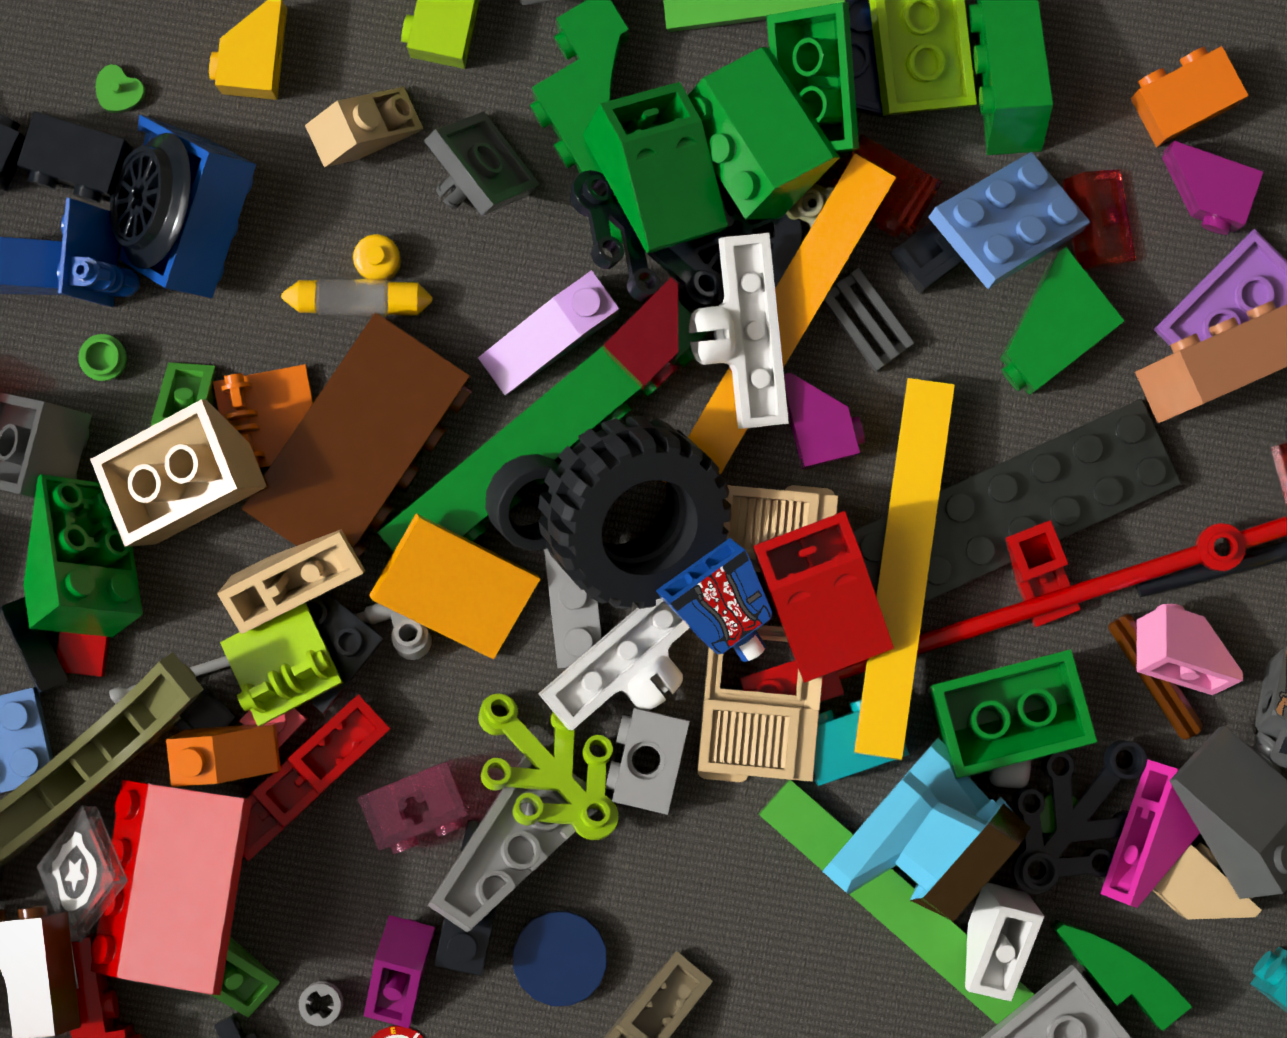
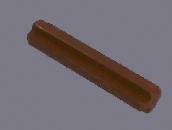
[1108,614,1204,740]

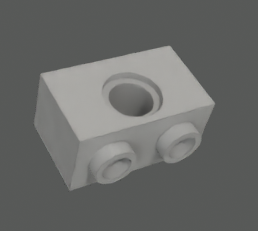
[605,707,690,815]

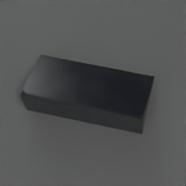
[0,597,68,697]

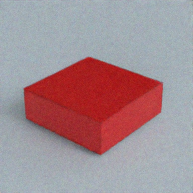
[57,632,110,677]

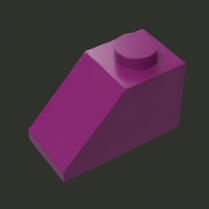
[1162,141,1263,235]
[784,373,865,470]
[364,915,435,1028]

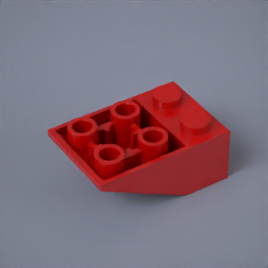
[752,511,894,683]

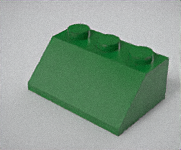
[766,2,859,155]
[688,47,840,220]
[927,649,1097,779]

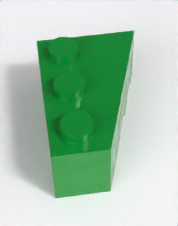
[968,0,1053,156]

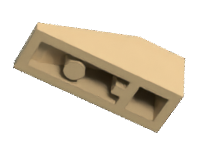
[217,529,365,634]

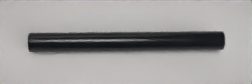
[1135,541,1287,598]

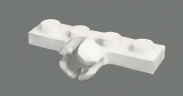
[689,233,789,429]
[538,599,689,730]

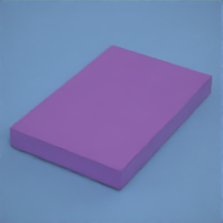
[1153,229,1287,347]

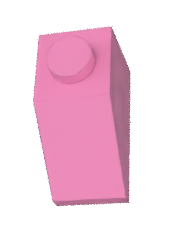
[1137,604,1243,695]

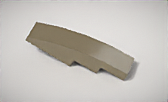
[603,951,713,1038]

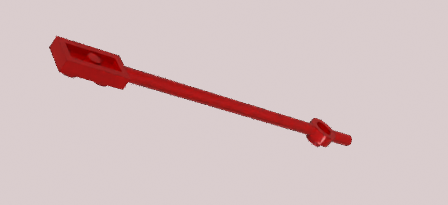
[740,516,1287,702]

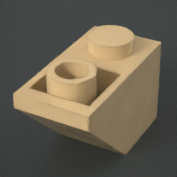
[305,87,423,168]
[1152,843,1262,920]

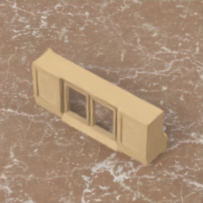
[697,485,838,782]

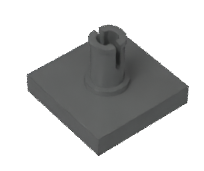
[424,111,540,216]

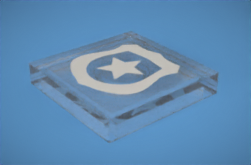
[37,805,128,942]

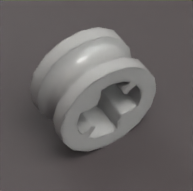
[299,981,343,1026]

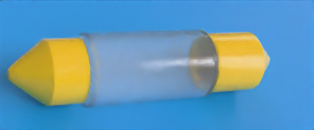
[281,278,432,317]

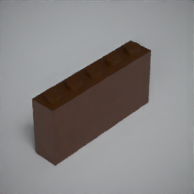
[242,312,473,560]

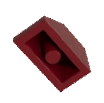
[603,277,678,390]

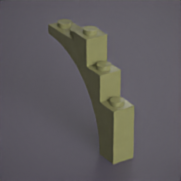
[0,652,204,867]

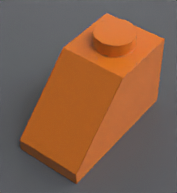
[166,723,281,787]

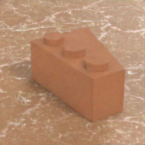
[1135,300,1287,423]

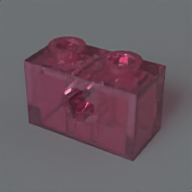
[357,760,470,855]

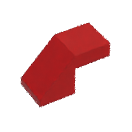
[1005,520,1080,627]

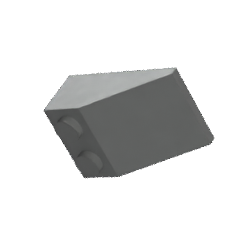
[1169,726,1287,899]

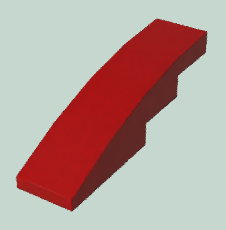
[243,694,390,862]

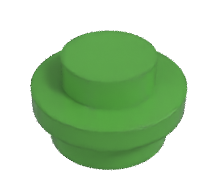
[79,334,127,381]

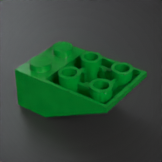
[582,82,728,254]
[23,474,143,637]

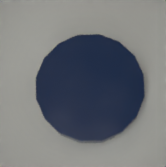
[513,910,607,1006]

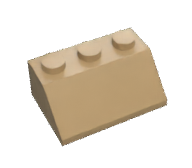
[91,400,267,547]

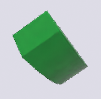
[1050,920,1192,1031]

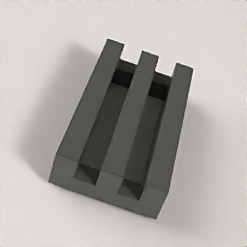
[823,268,914,372]

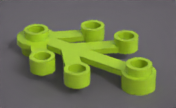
[478,694,619,840]

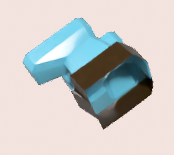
[822,738,1031,921]

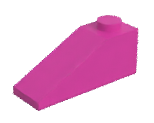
[1100,759,1200,908]

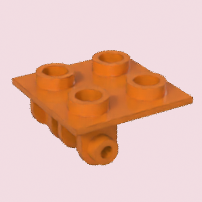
[213,364,313,468]

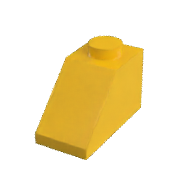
[209,0,287,100]

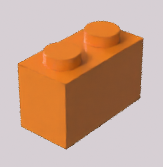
[1130,46,1249,148]

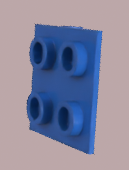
[57,198,140,307]

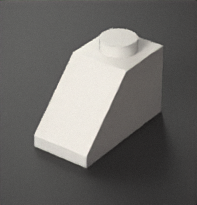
[965,882,1044,1001]

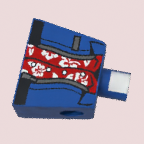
[656,538,772,662]

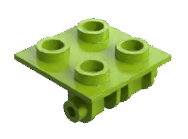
[220,602,343,727]

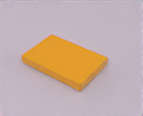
[369,513,540,660]

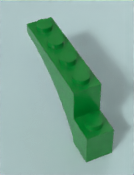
[529,0,629,245]

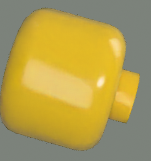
[353,234,402,283]

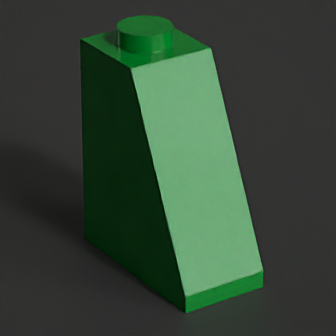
[1000,247,1124,395]

